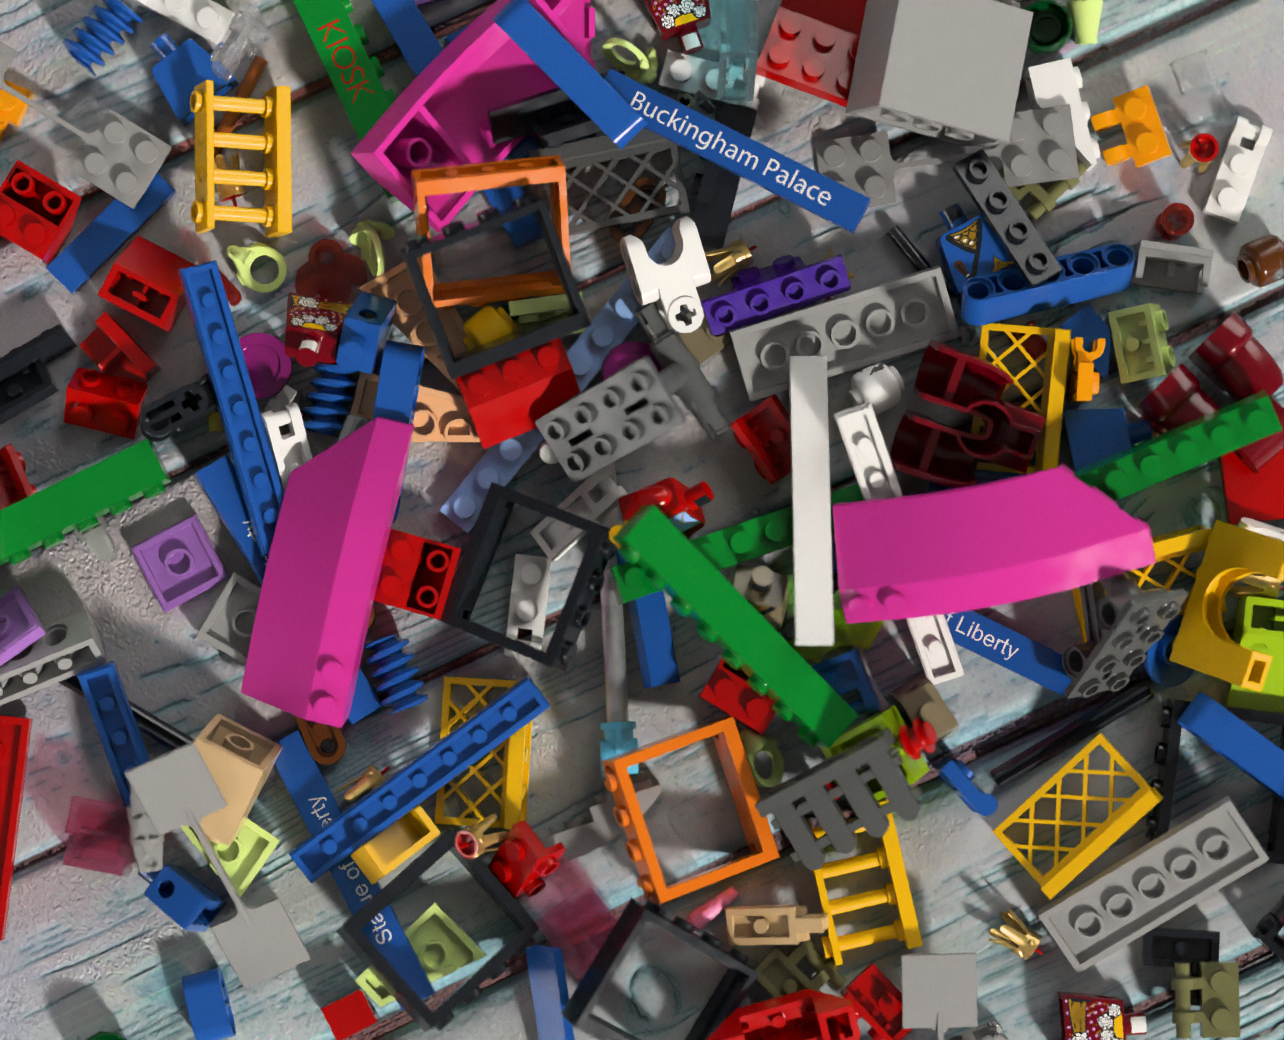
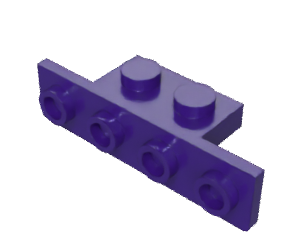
[701,254,851,336]

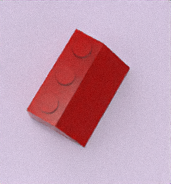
[455,337,580,450]

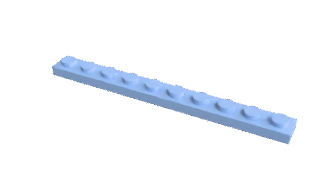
[439,226,675,534]

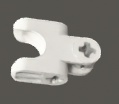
[619,216,711,333]

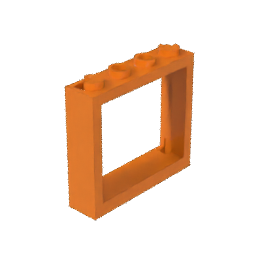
[411,155,571,311]
[602,716,780,904]

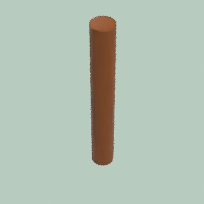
[214,55,268,158]

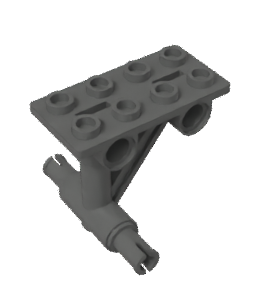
[535,302,730,483]
[1062,517,1188,699]

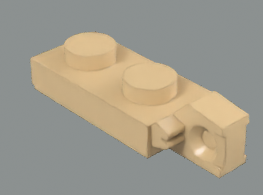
[725,904,829,946]

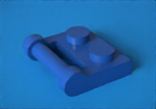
[811,648,881,715]
[933,758,998,816]

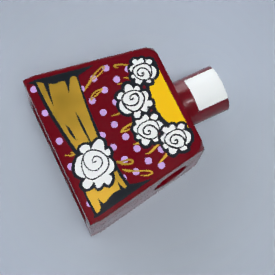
[640,0,711,54]
[285,292,354,367]
[1058,991,1147,1040]

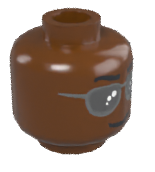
[1236,234,1284,288]

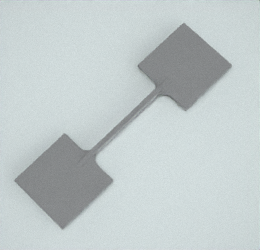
[0,41,173,209]
[815,104,1079,208]
[125,741,311,988]
[901,953,978,1040]

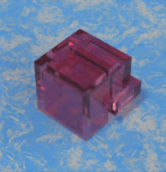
[63,795,135,876]
[535,884,619,981]

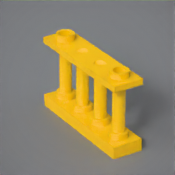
[190,80,292,238]
[804,799,923,966]

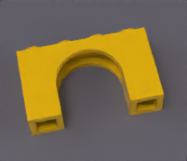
[1169,520,1284,692]

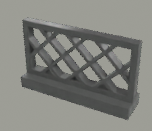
[529,128,690,236]

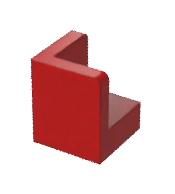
[321,989,380,1040]

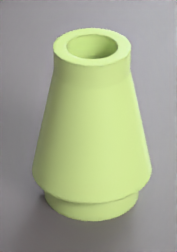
[1067,0,1103,45]

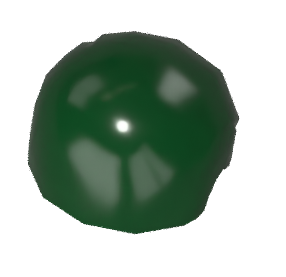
[1023,0,1073,55]

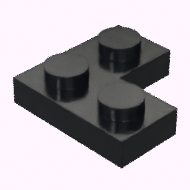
[1142,928,1220,1006]

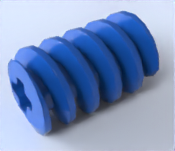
[63,0,143,76]
[303,363,360,438]
[363,634,429,716]

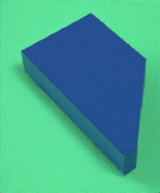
[1058,303,1111,379]

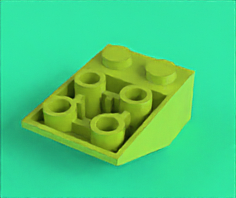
[1226,596,1284,713]

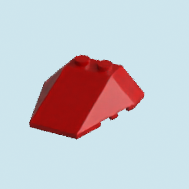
[707,989,861,1040]

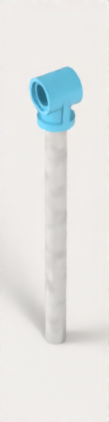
[595,462,639,777]

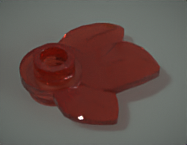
[295,239,367,302]

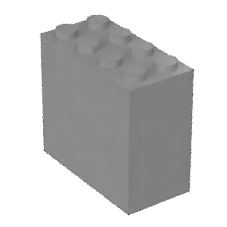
[845,0,1033,149]

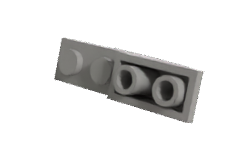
[534,779,662,861]

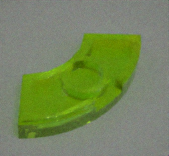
[788,608,885,663]

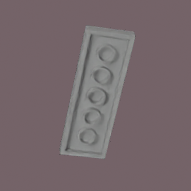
[729,266,960,402]
[1037,796,1269,974]

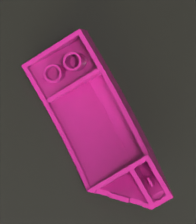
[351,0,595,232]
[241,416,414,728]
[833,464,1156,624]

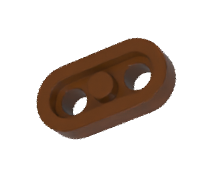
[609,177,666,244]
[294,715,347,765]

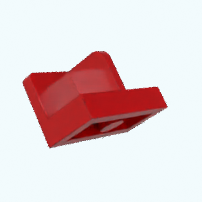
[80,312,161,384]

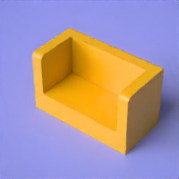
[350,804,441,885]

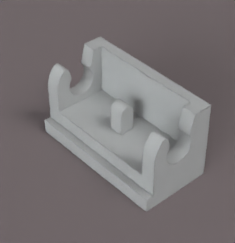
[1131,240,1214,294]

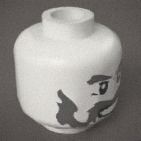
[848,362,905,416]

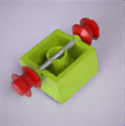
[820,705,937,801]

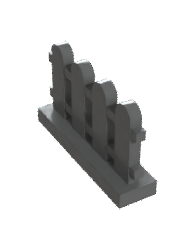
[755,727,923,870]

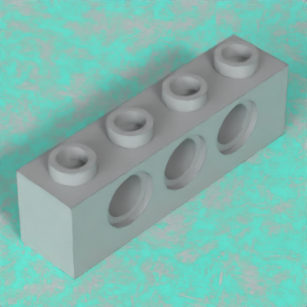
[0,609,107,706]

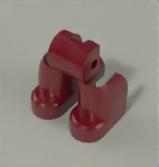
[1135,312,1284,473]
[889,340,1047,488]

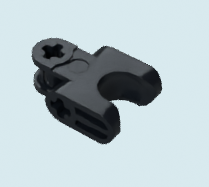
[140,373,219,443]

